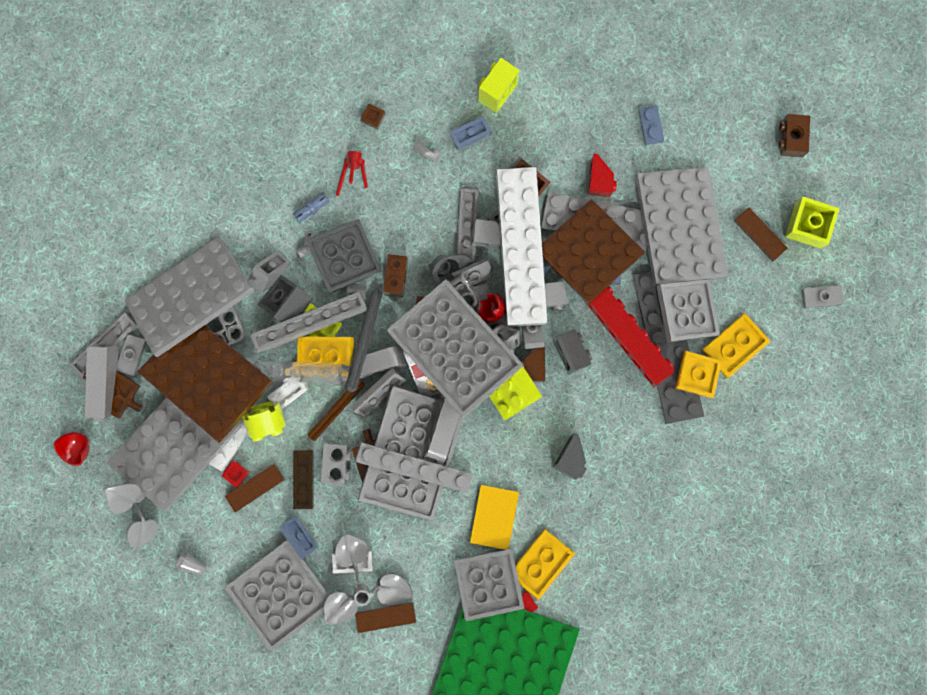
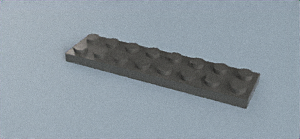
[632,272,704,424]

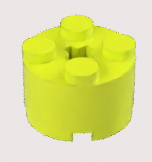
[242,401,286,442]

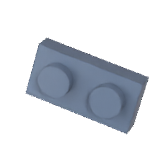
[638,105,665,146]
[450,116,492,150]
[279,516,318,560]

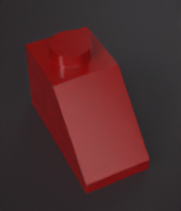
[588,154,617,197]

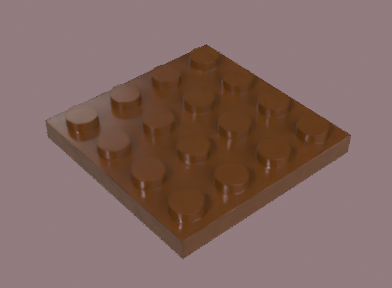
[542,199,645,305]

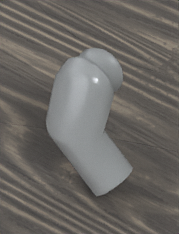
[413,141,441,161]
[295,231,316,259]

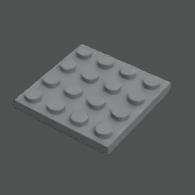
[224,540,330,652]

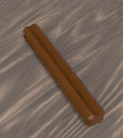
[308,380,365,441]

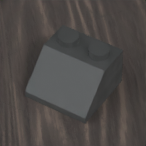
[258,275,313,322]
[553,329,592,375]
[552,433,587,480]

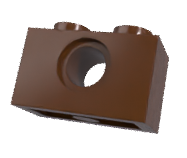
[778,114,810,158]
[383,254,408,298]

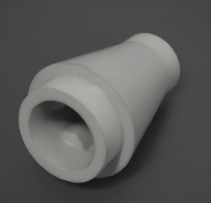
[175,552,207,576]

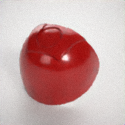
[54,432,90,466]

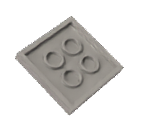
[657,279,720,342]
[454,549,525,621]

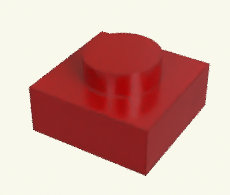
[221,460,250,488]

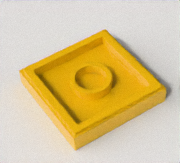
[675,351,722,399]

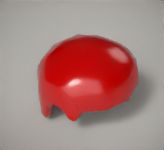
[478,293,506,322]

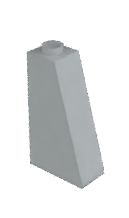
[85,343,119,421]

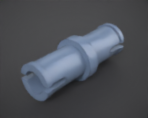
[292,192,330,224]

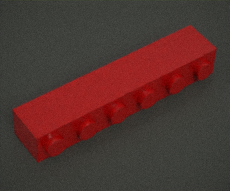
[583,286,674,388]

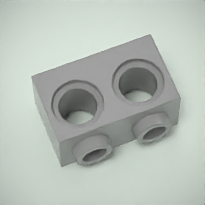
[321,444,352,484]

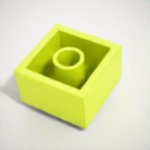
[478,58,520,113]
[785,197,840,249]
[489,367,542,421]

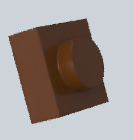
[360,103,386,130]

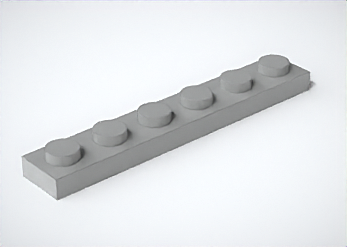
[251,292,367,354]
[355,442,473,493]

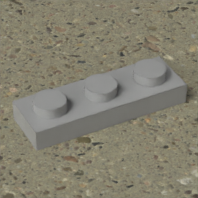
[351,368,406,418]

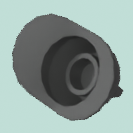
[429,255,472,285]

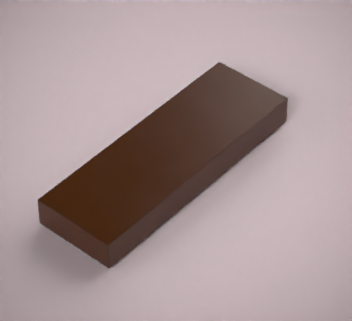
[734,207,788,262]
[225,464,285,513]
[355,602,417,633]

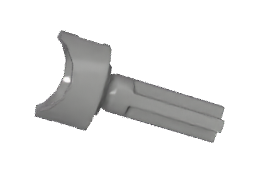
[493,324,520,354]

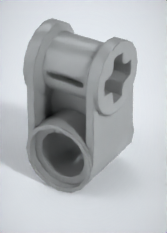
[448,271,479,308]

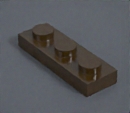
[293,450,314,509]

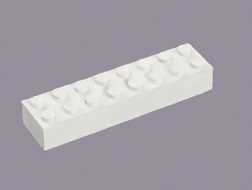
[496,167,547,327]

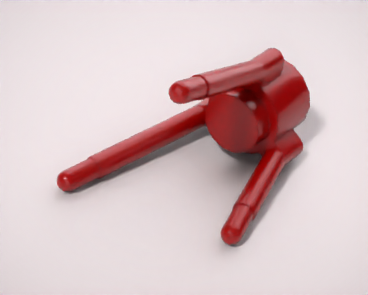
[336,151,368,196]

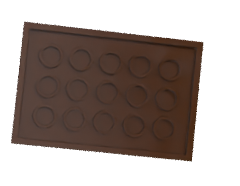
[137,325,274,443]

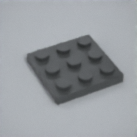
[306,219,382,294]

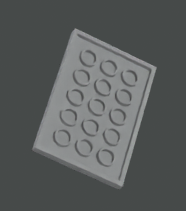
[635,167,728,286]
[124,236,254,357]
[387,279,524,419]
[358,386,463,521]
[107,397,244,513]

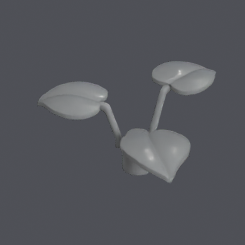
[104,482,158,548]
[324,534,413,625]

